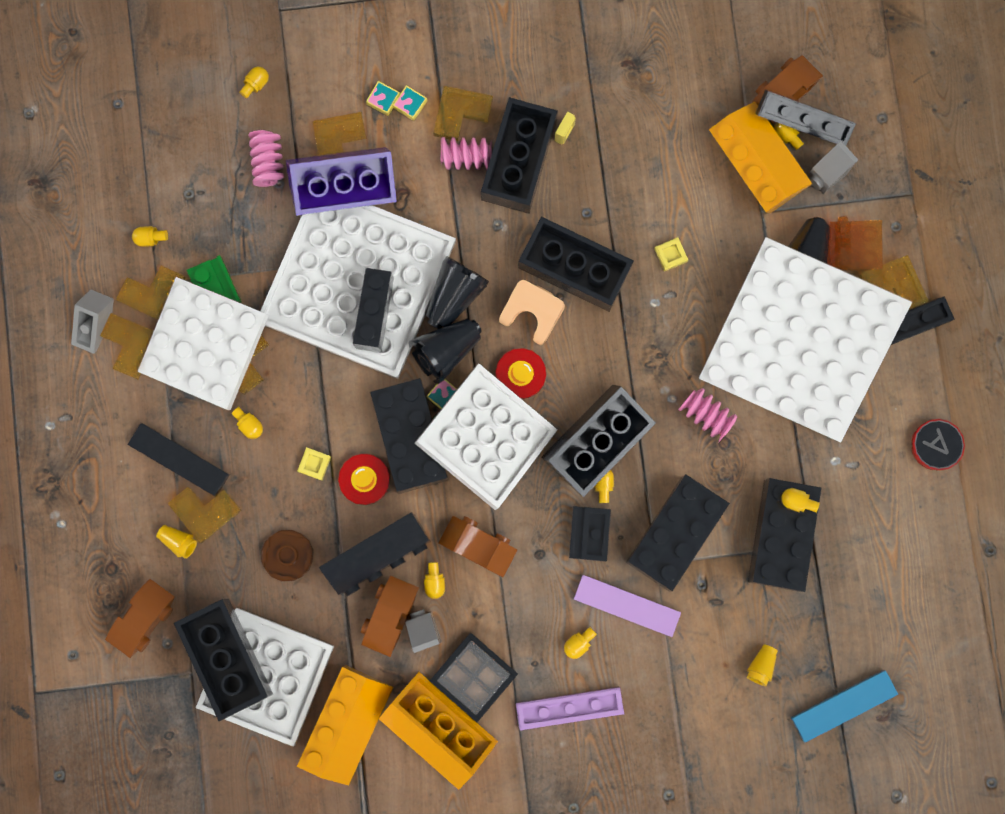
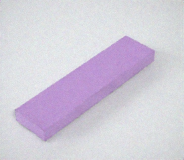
[574,575,681,637]
[516,687,624,730]

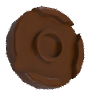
[261,530,313,581]

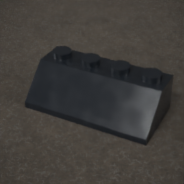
[541,385,656,497]
[319,512,431,597]

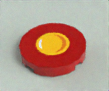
[495,348,546,399]
[338,454,390,505]

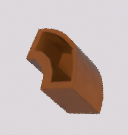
[752,55,823,122]
[438,516,517,577]
[360,575,419,657]
[105,579,175,658]

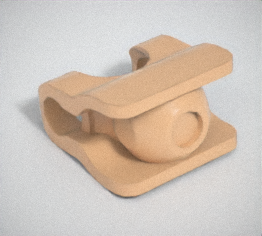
[499,280,565,345]

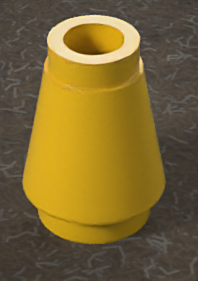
[156,525,197,558]
[747,644,778,686]

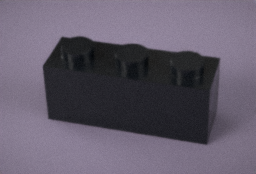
[353,268,394,353]

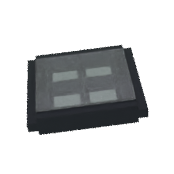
[430,632,518,722]

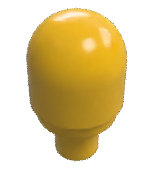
[239,66,269,99]
[774,122,804,150]
[132,226,168,247]
[231,407,263,439]
[593,470,614,503]
[781,488,820,513]
[424,562,445,599]
[564,627,597,659]

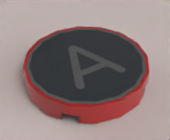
[911,419,965,471]

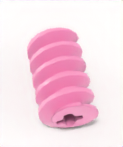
[248,130,284,187]
[441,137,492,170]
[678,388,737,442]

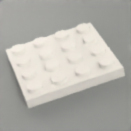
[138,277,269,410]
[415,364,557,510]
[196,608,334,747]

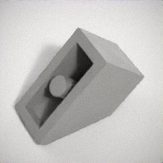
[807,141,858,194]
[71,290,114,354]
[405,609,442,653]

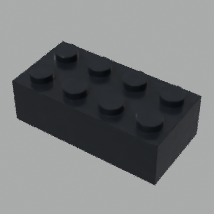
[481,97,558,214]
[518,216,634,312]
[370,378,449,494]
[626,474,730,592]
[748,478,822,592]
[174,599,274,721]

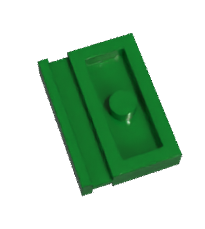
[186,255,242,303]

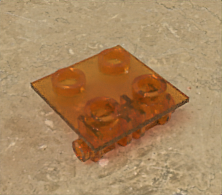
[830,216,883,271]

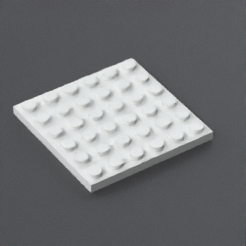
[261,205,456,379]
[699,237,912,442]

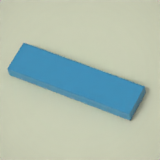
[791,670,898,742]

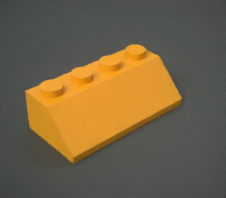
[709,102,812,214]
[297,665,393,786]
[379,672,498,790]

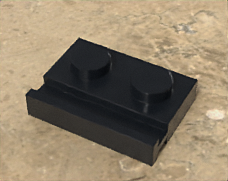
[569,506,611,562]

